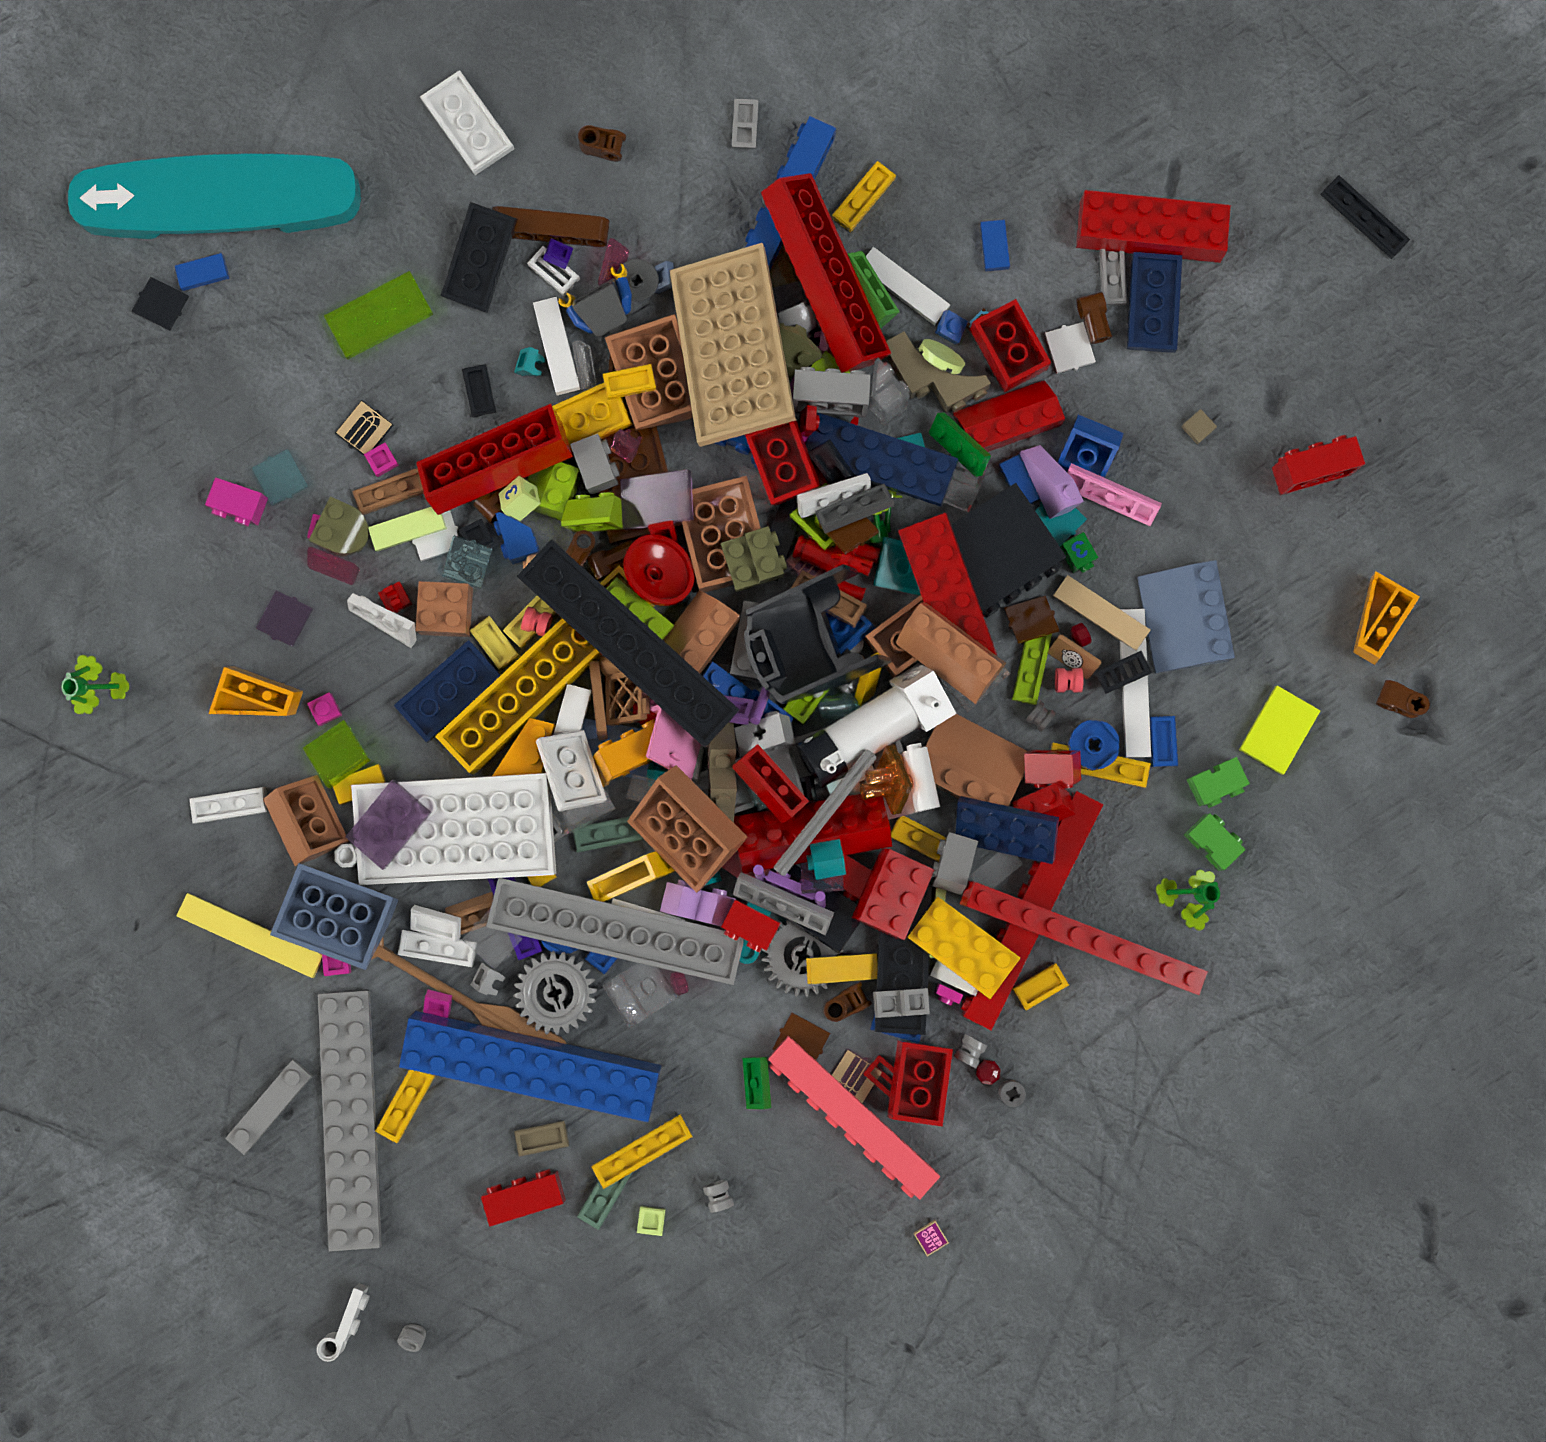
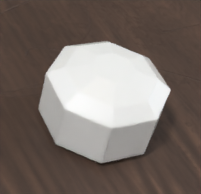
[334,844,357,868]

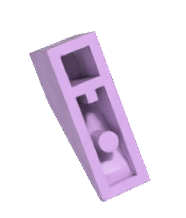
[1019,445,1084,519]

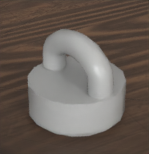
[397,1324,426,1352]

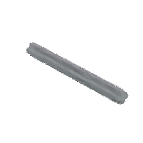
[774,750,876,876]

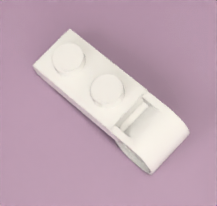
[317,1283,369,1362]

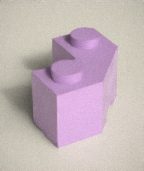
[660,879,736,926]

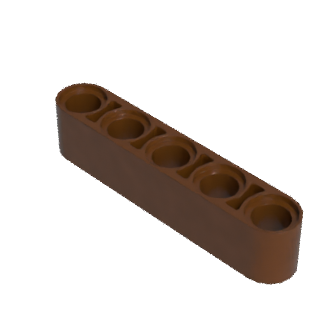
[492,206,610,247]

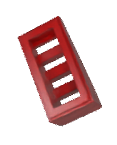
[648,520,678,543]

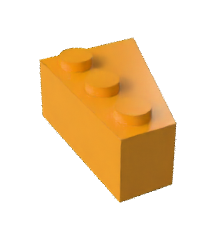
[1353,571,1420,665]
[208,666,303,716]
[492,718,556,776]
[593,719,655,787]

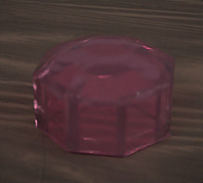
[670,972,689,995]

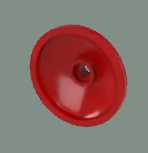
[623,534,694,606]

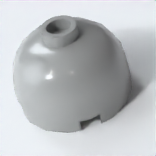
[778,301,819,338]

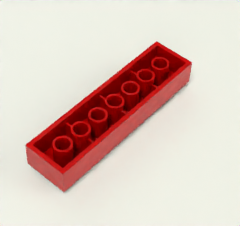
[761,173,892,373]

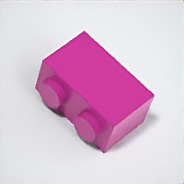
[205,477,268,527]

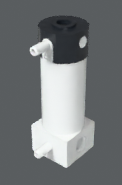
[796,663,956,788]

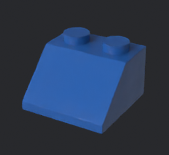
[1057,414,1124,478]

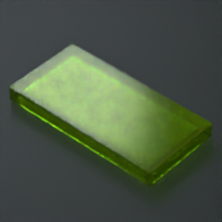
[324,271,434,360]

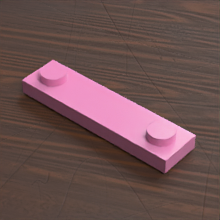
[1067,463,1162,526]

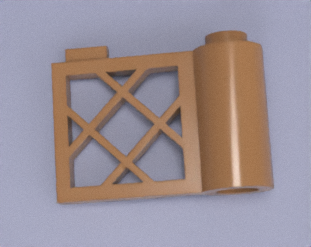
[599,655,650,726]

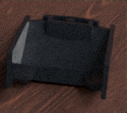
[744,564,892,703]

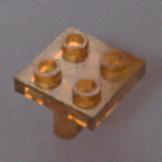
[860,744,913,815]

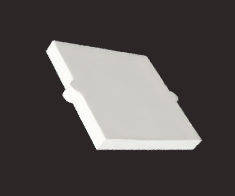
[1044,322,1096,374]
[412,510,462,562]

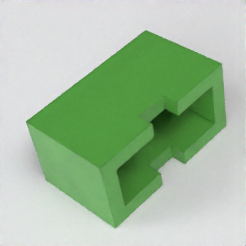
[1186,757,1250,808]
[1184,813,1246,871]

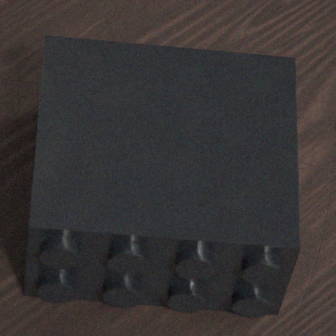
[951,483,1066,619]

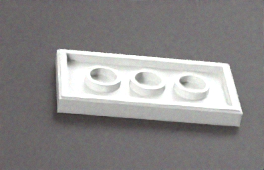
[420,70,515,175]

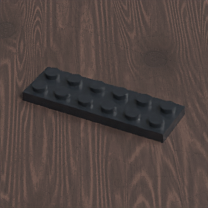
[874,882,932,1035]

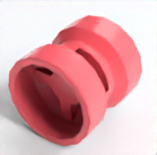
[521,606,553,637]
[1055,668,1083,693]

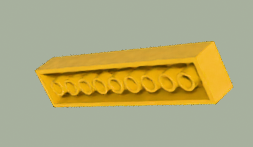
[435,566,655,775]

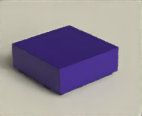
[543,239,573,269]

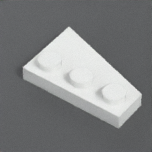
[347,593,417,648]

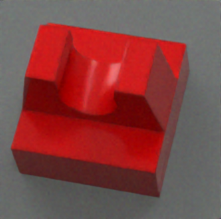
[378,581,412,613]

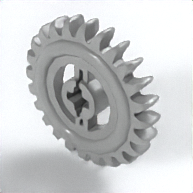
[761,919,844,997]
[514,951,597,1035]

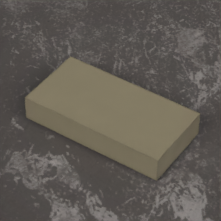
[514,1120,569,1157]

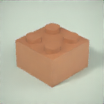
[415,581,473,637]

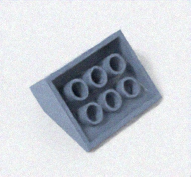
[1137,560,1235,674]
[270,863,398,970]

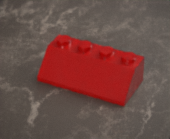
[953,380,1065,452]

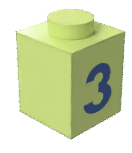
[499,476,541,521]

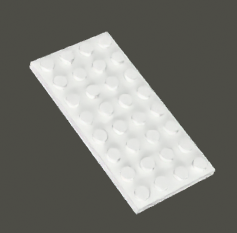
[351,773,556,885]

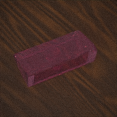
[598,238,629,286]
[307,547,360,585]

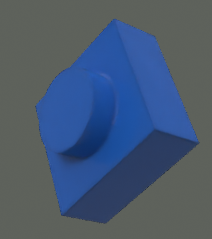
[935,310,968,344]

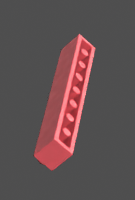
[768,1035,940,1200]

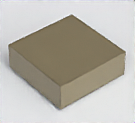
[1181,409,1217,445]

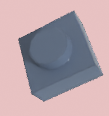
[654,261,674,294]

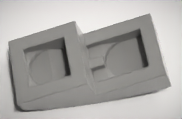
[732,99,759,149]
[873,988,930,1018]

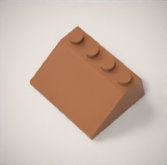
[605,314,693,430]
[675,476,761,593]
[924,714,1028,806]
[627,765,747,893]

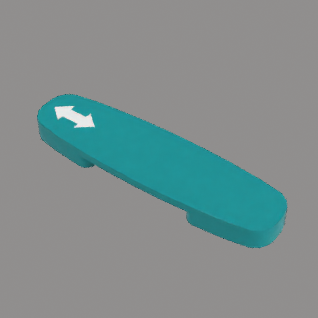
[68,154,361,239]

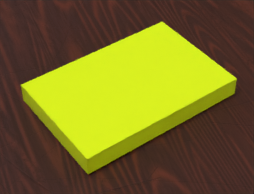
[1239,685,1320,775]

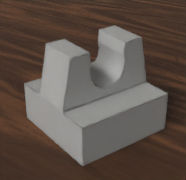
[470,963,505,995]

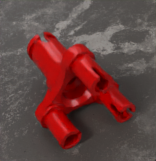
[792,535,881,602]

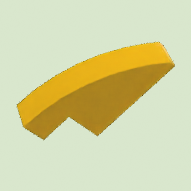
[587,851,675,902]

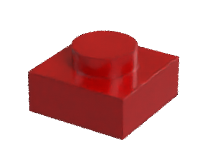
[799,405,820,437]

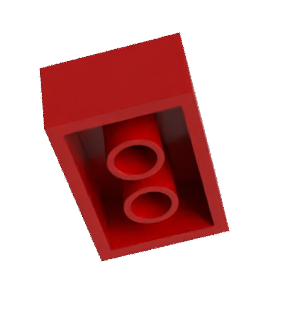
[969,299,1051,393]
[745,420,821,506]
[1272,435,1365,496]
[852,848,934,940]
[887,1041,953,1127]

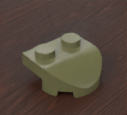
[779,323,822,379]
[309,496,369,557]

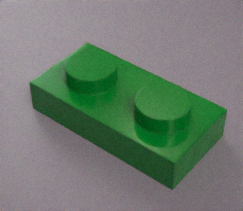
[742,1057,771,1109]

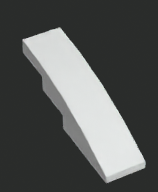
[533,297,580,395]

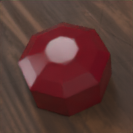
[1070,623,1092,648]
[975,1059,1001,1085]

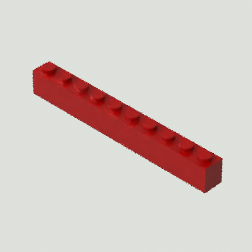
[960,791,1104,1031]
[960,880,1208,995]

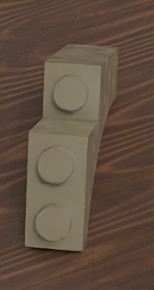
[886,331,991,413]
[707,722,737,823]

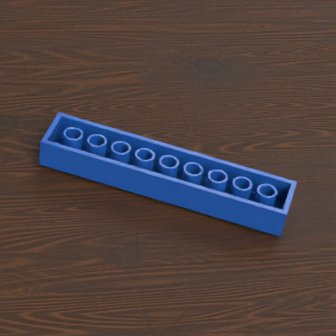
[399,1011,662,1122]

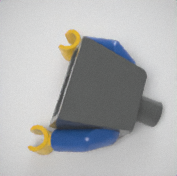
[558,264,632,337]

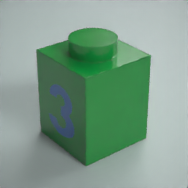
[1060,532,1099,574]

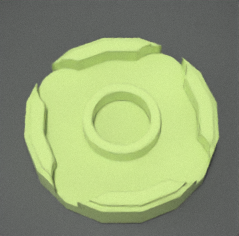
[919,339,965,374]

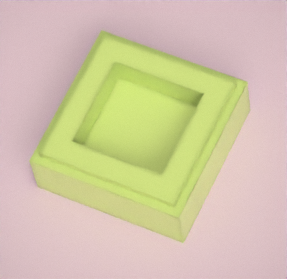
[637,1206,666,1236]

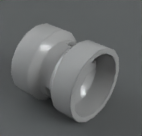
[954,1034,987,1068]
[703,1179,734,1213]

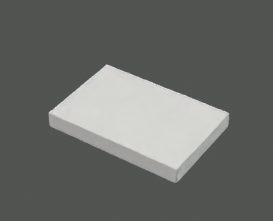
[536,730,607,812]

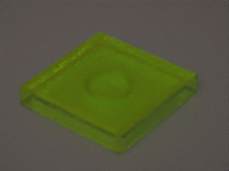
[303,720,371,789]

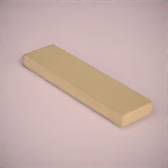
[1053,575,1151,651]

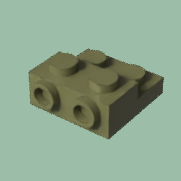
[721,526,787,592]

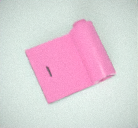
[646,698,701,780]

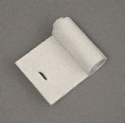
[874,743,940,820]

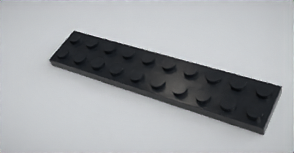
[517,539,740,748]

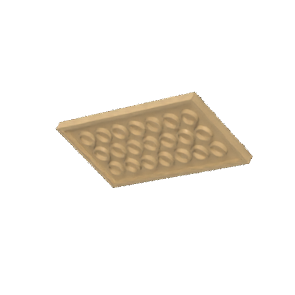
[670,243,796,447]

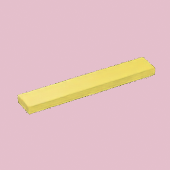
[176,893,322,978]

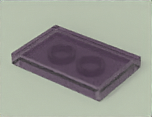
[620,469,694,530]
[346,779,432,870]

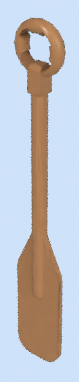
[371,937,567,1044]

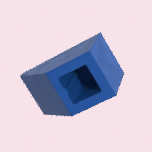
[494,512,540,564]

